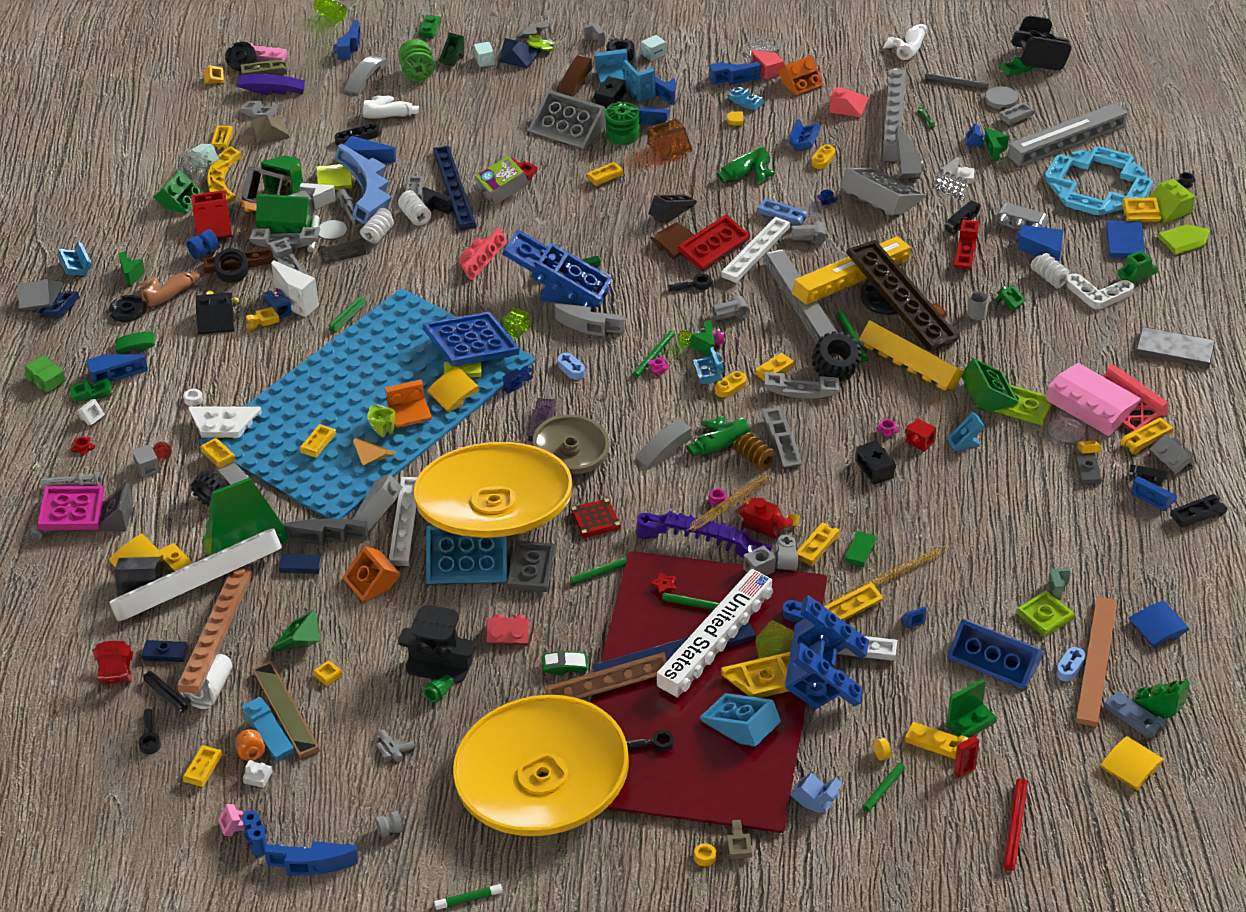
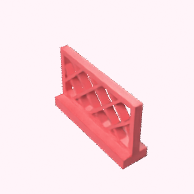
[1102,364,1168,432]

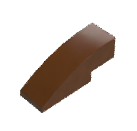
[558,55,592,97]

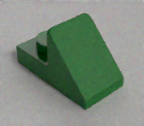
[984,128,1009,161]
[118,252,145,287]
[691,321,715,357]

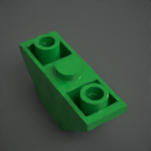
[1132,680,1190,718]

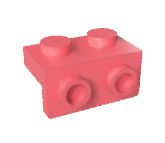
[486,615,530,644]

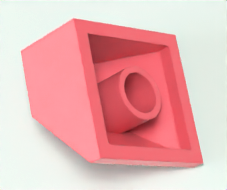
[829,87,869,118]

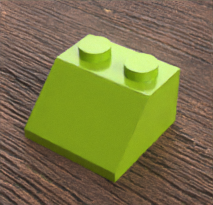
[1148,178,1195,223]

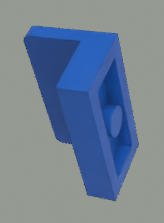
[1131,476,1177,511]

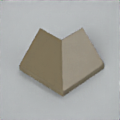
[250,116,289,144]

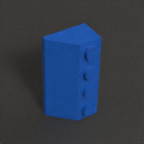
[947,619,1044,689]

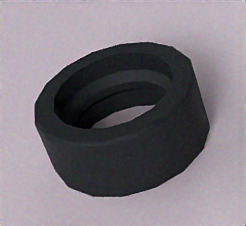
[214,248,248,283]

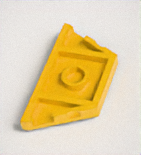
[721,652,790,698]

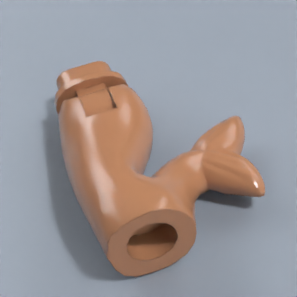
[138,271,200,307]

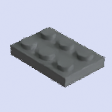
[507,540,556,592]

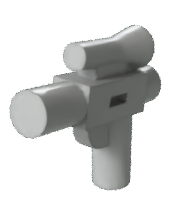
[377,730,416,762]

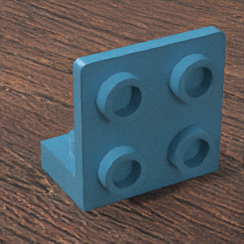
[622,60,655,103]

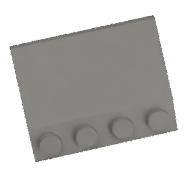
[527,90,606,150]
[840,168,926,216]

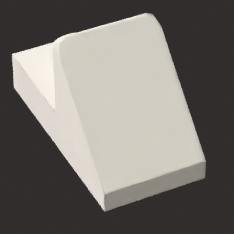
[940,157,974,184]
[300,183,336,209]

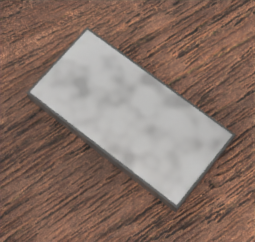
[1136,327,1215,368]

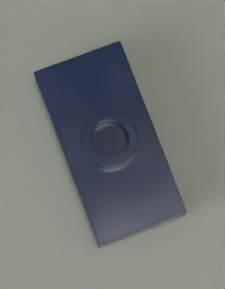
[142,640,188,662]

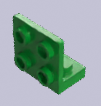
[946,679,997,738]

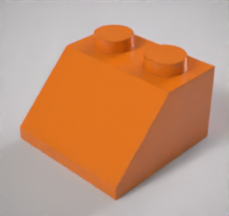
[342,546,401,602]

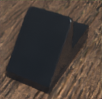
[422,187,453,214]

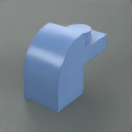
[790,772,842,813]

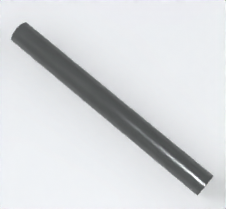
[925,73,989,89]

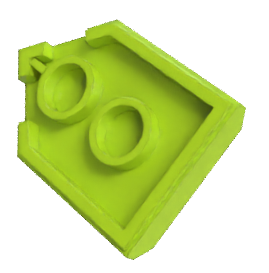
[1156,224,1210,255]

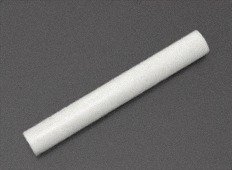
[307,215,319,252]

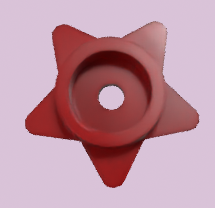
[70,437,95,456]
[651,573,676,594]

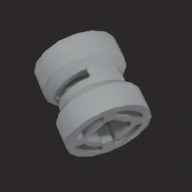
[375,810,404,838]

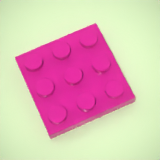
[38,486,105,531]

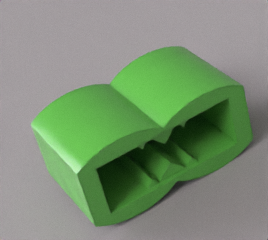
[24,356,66,392]

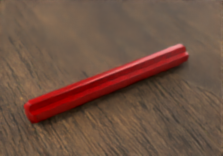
[1003,778,1028,871]

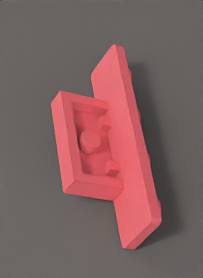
[458,228,507,280]

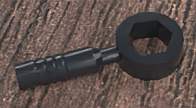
[668,274,711,292]
[138,709,161,754]
[626,730,674,752]

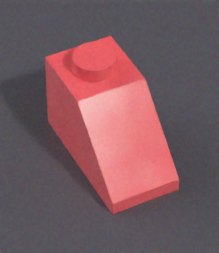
[751,50,784,80]

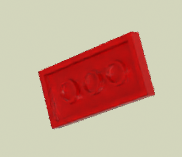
[677,214,751,271]

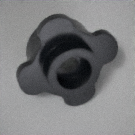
[1177,172,1196,188]

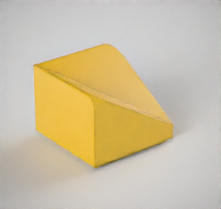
[203,65,224,84]

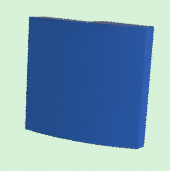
[1129,601,1190,649]

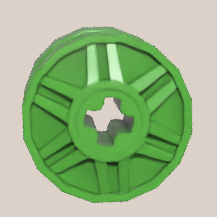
[398,39,435,82]

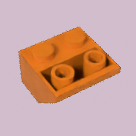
[778,55,824,95]

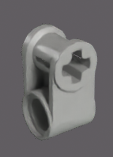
[774,535,798,571]

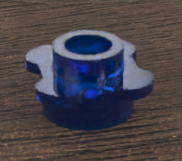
[817,190,837,205]

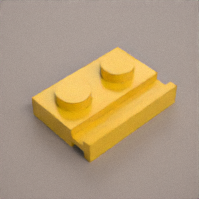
[1122,197,1161,223]

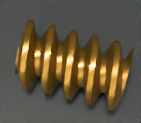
[733,432,774,471]

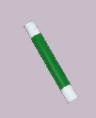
[434,884,503,910]

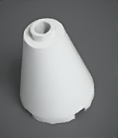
[178,654,232,709]

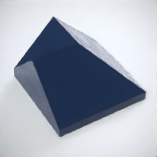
[499,38,541,69]

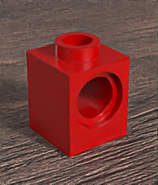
[905,418,936,452]

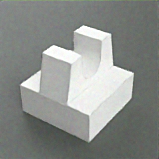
[78,399,105,425]
[243,760,272,788]

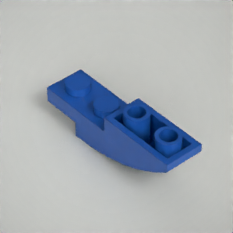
[264,841,359,875]

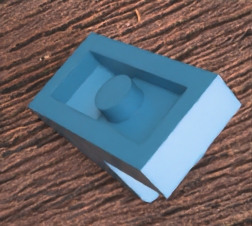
[946,412,985,452]

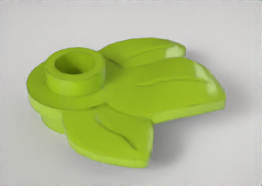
[527,35,554,51]

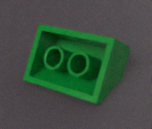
[255,194,312,234]
[962,358,1018,412]

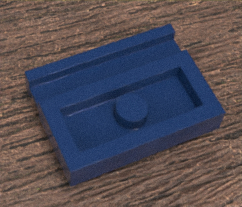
[38,291,80,319]

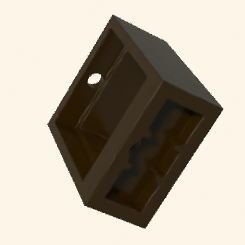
[241,166,291,203]

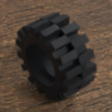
[606,38,635,62]
[190,470,227,506]

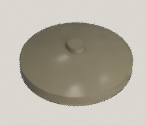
[533,414,609,475]

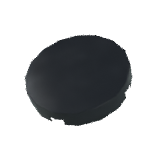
[225,41,257,71]
[109,295,146,322]

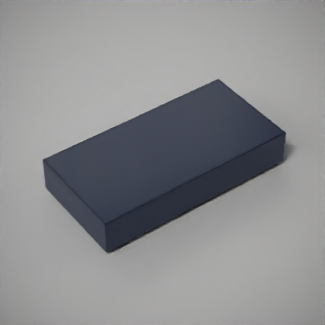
[279,554,322,574]

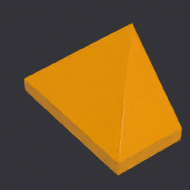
[353,438,395,466]

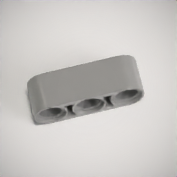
[996,203,1049,230]

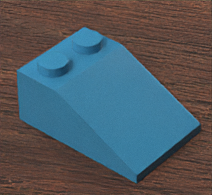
[700,693,781,746]

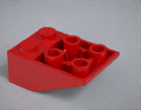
[191,190,232,239]

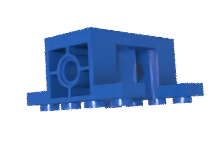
[785,595,869,710]

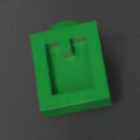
[994,284,1026,311]

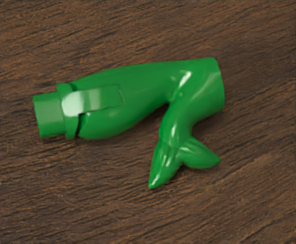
[716,147,776,185]
[686,415,751,457]

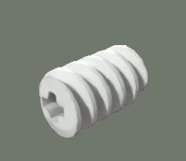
[398,190,431,226]
[360,208,394,244]
[1031,253,1070,289]

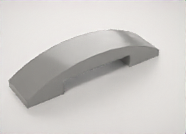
[344,56,388,95]
[249,227,320,249]
[269,238,309,275]
[764,372,839,399]

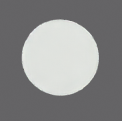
[318,220,347,239]

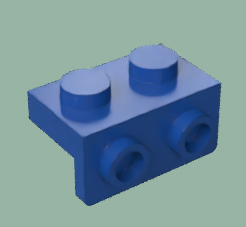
[789,119,820,151]

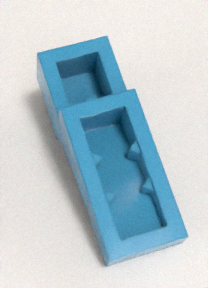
[242,697,295,763]

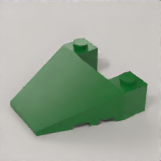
[202,478,287,557]

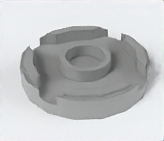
[986,86,1018,109]

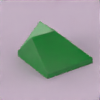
[271,610,320,652]

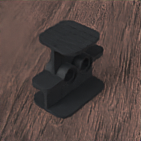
[1011,15,1072,71]
[398,605,476,683]

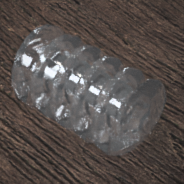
[932,169,970,201]

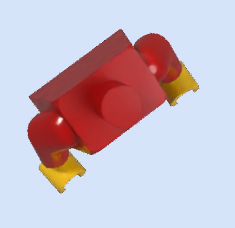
[738,497,800,539]

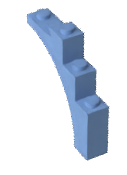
[334,144,392,225]

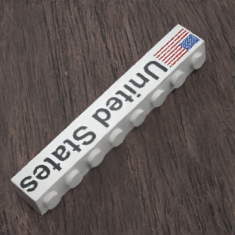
[657,569,773,698]

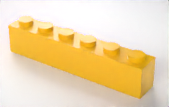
[859,320,964,391]

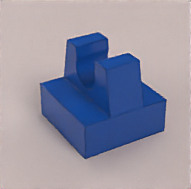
[965,124,984,147]

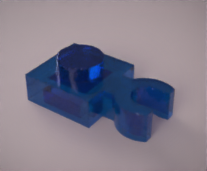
[503,365,533,394]

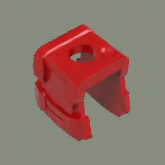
[92,641,133,685]

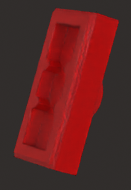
[954,736,980,778]

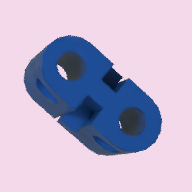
[242,810,268,857]

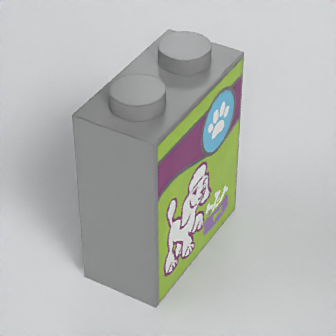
[475,155,529,205]

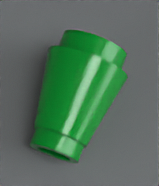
[424,675,454,702]

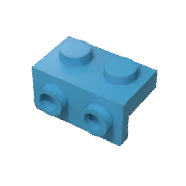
[57,243,91,276]
[693,347,724,384]

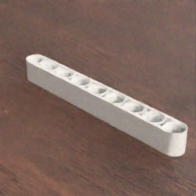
[109,528,282,621]

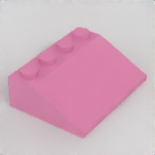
[1046,363,1141,437]

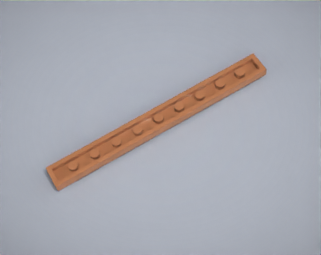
[177,567,252,694]

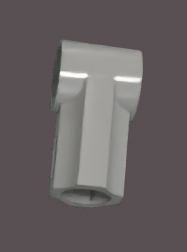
[792,221,826,244]
[712,295,750,321]

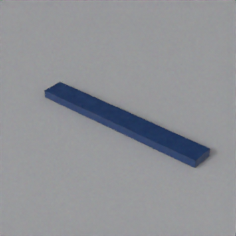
[433,145,476,231]
[592,621,756,672]

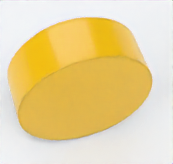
[874,738,891,761]
[694,843,716,866]

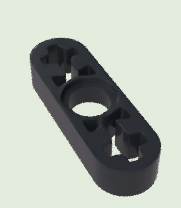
[334,123,380,146]
[945,200,981,234]

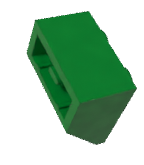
[153,170,203,214]

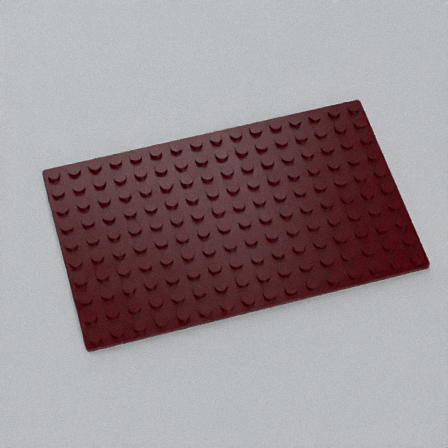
[590,551,827,833]

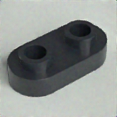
[1129,464,1169,483]

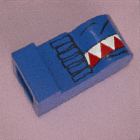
[264,288,292,319]

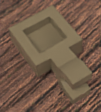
[727,820,752,859]

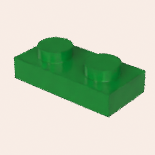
[418,15,441,39]

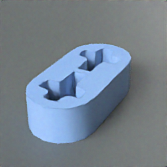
[558,353,585,380]
[1056,647,1085,682]

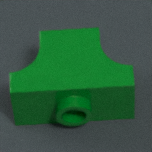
[1117,250,1158,283]

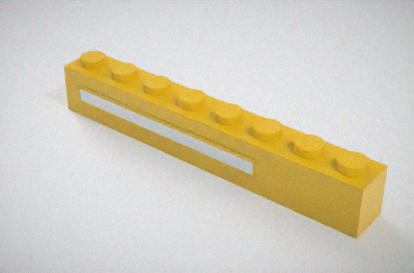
[792,236,911,305]

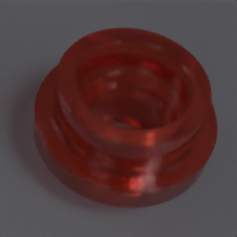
[153,442,172,460]

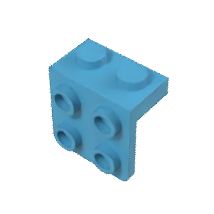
[595,49,627,84]

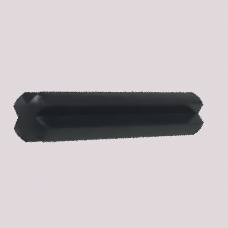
[143,671,188,712]

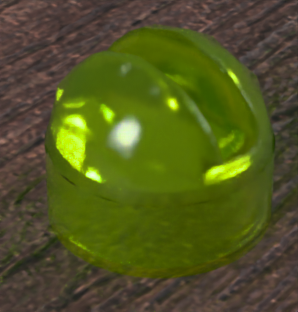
[677,330,691,346]

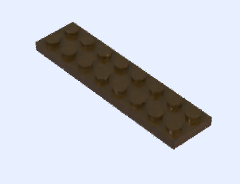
[846,240,960,351]

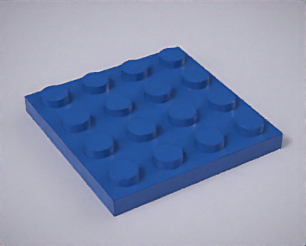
[423,311,520,367]

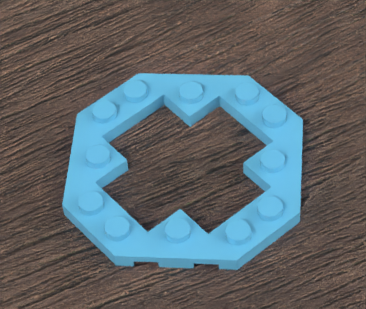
[1044,146,1153,216]

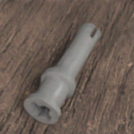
[40,471,102,490]

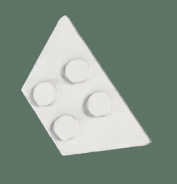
[189,406,262,438]

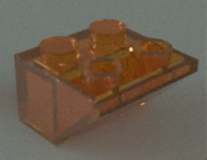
[647,118,692,161]

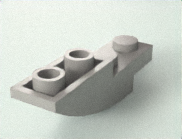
[555,303,625,337]

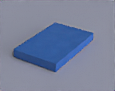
[1106,220,1145,258]

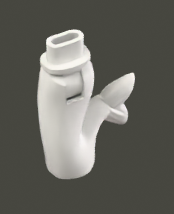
[883,24,927,60]
[363,95,419,119]

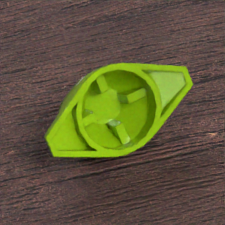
[367,404,395,437]

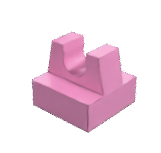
[218,804,244,836]

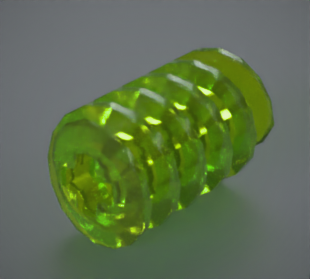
[313,0,347,22]

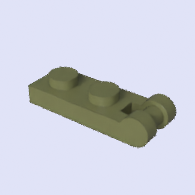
[241,59,287,76]

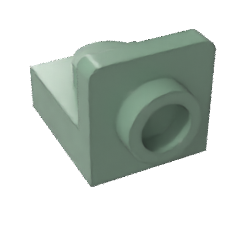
[1047,568,1070,600]

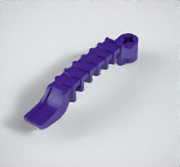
[636,511,772,558]

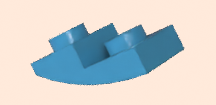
[727,87,764,110]

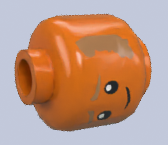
[235,729,265,761]

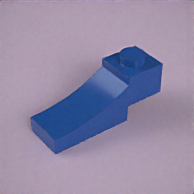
[334,20,361,60]
[709,62,760,85]

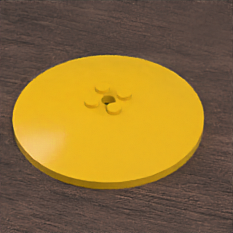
[414,442,573,538]
[453,695,629,836]

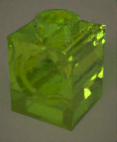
[502,307,530,338]

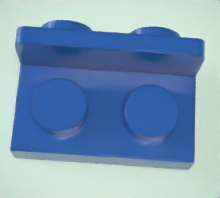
[638,107,670,126]

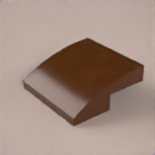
[650,222,694,259]

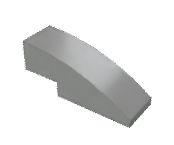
[635,418,692,470]

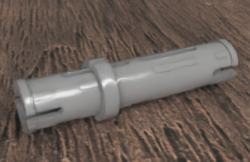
[337,189,363,227]

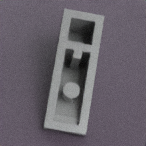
[895,125,924,179]
[352,474,403,532]

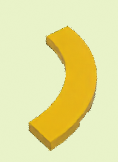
[207,146,242,205]

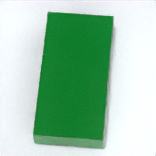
[845,531,877,567]

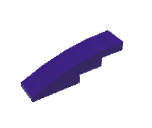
[237,74,305,96]

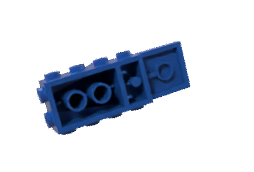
[502,229,612,312]

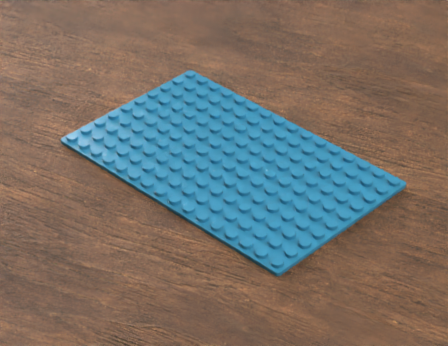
[199,289,535,519]

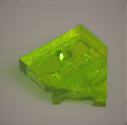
[755,620,794,659]

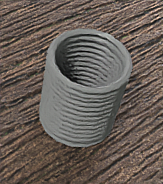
[967,291,989,320]

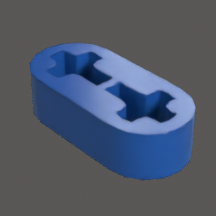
[782,600,805,623]

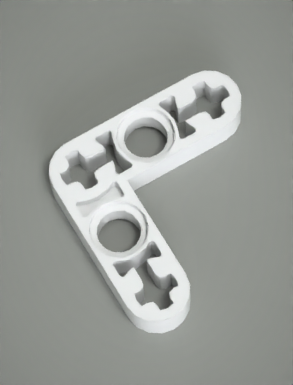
[1066,274,1134,309]

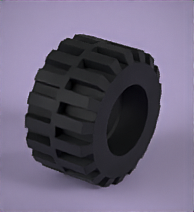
[811,331,861,382]

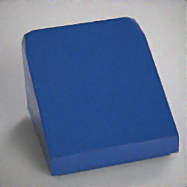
[901,606,927,628]

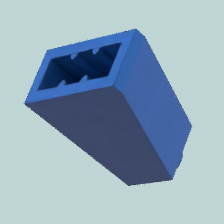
[1016,225,1063,262]

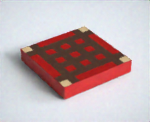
[571,498,620,538]

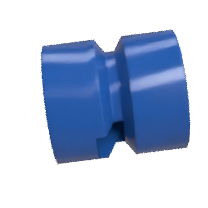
[186,229,219,260]

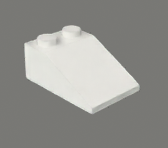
[271,260,319,317]

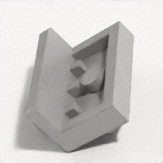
[1149,433,1196,475]

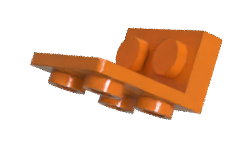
[385,380,432,428]

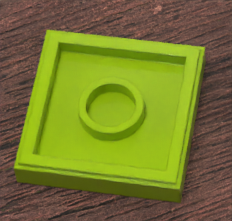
[1016,590,1075,637]

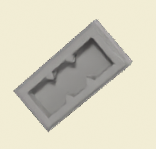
[999,102,1035,125]
[405,176,424,200]

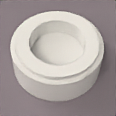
[183,389,203,406]

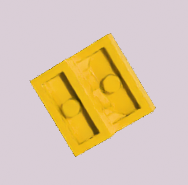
[427,367,479,413]
[109,533,164,567]
[1100,736,1164,791]

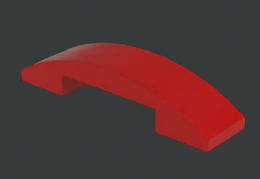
[954,219,980,269]

